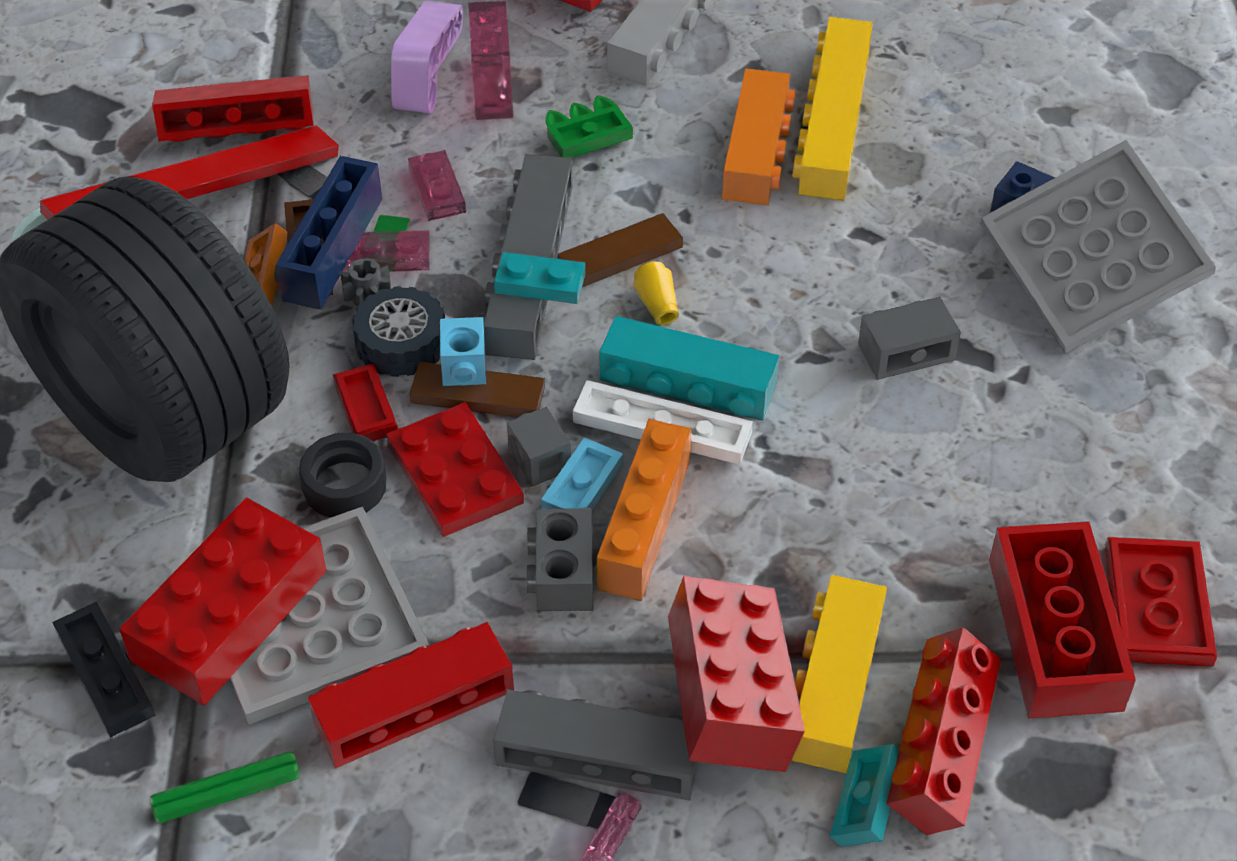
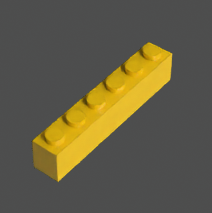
[793,17,873,200]

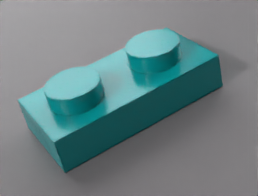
[494,252,585,304]
[830,744,899,847]

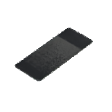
[276,165,327,199]
[518,772,620,832]

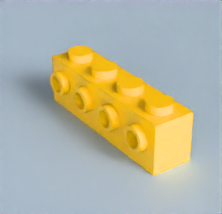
[791,575,887,774]

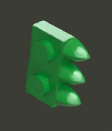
[545,95,633,158]

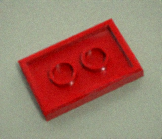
[1105,537,1217,666]

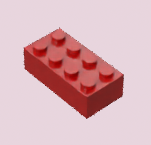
[119,497,327,706]
[989,521,1136,719]
[668,576,805,772]

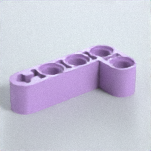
[391,1,463,114]

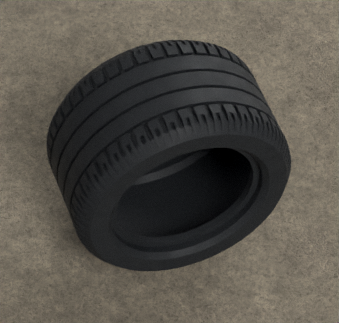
[0,176,290,482]

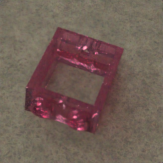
[468,1,513,120]

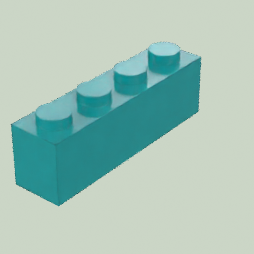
[599,316,779,420]

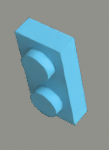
[541,438,623,510]

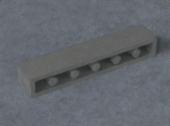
[479,154,573,360]

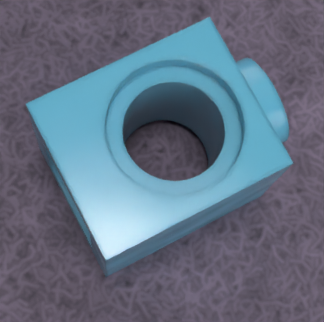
[440,317,486,386]

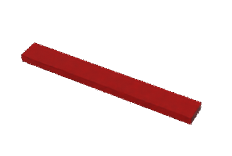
[40,125,339,220]

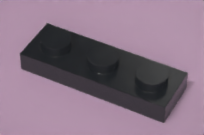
[52,602,156,738]

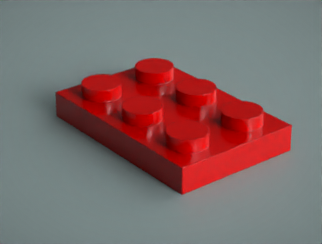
[386,402,524,537]

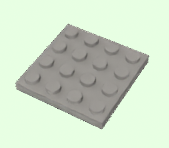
[981,140,1216,353]
[230,506,430,725]

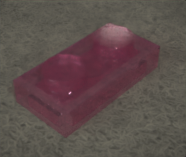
[408,150,466,221]
[347,230,430,272]

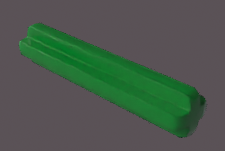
[150,751,300,823]

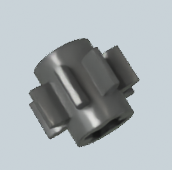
[340,258,392,306]

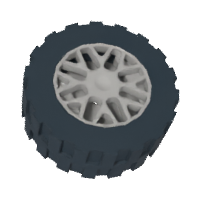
[352,286,445,377]

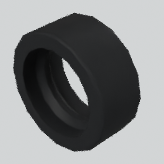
[299,433,387,517]

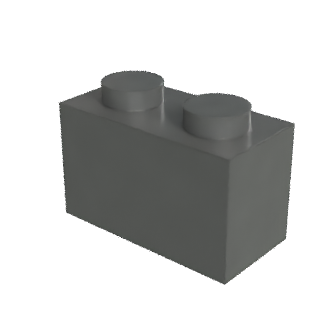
[858,297,961,380]

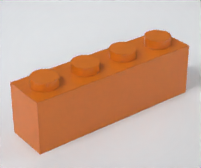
[722,68,796,205]
[597,419,692,601]

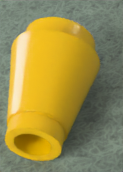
[633,262,679,325]

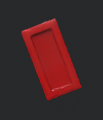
[332,363,398,441]

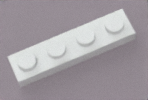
[573,380,753,465]

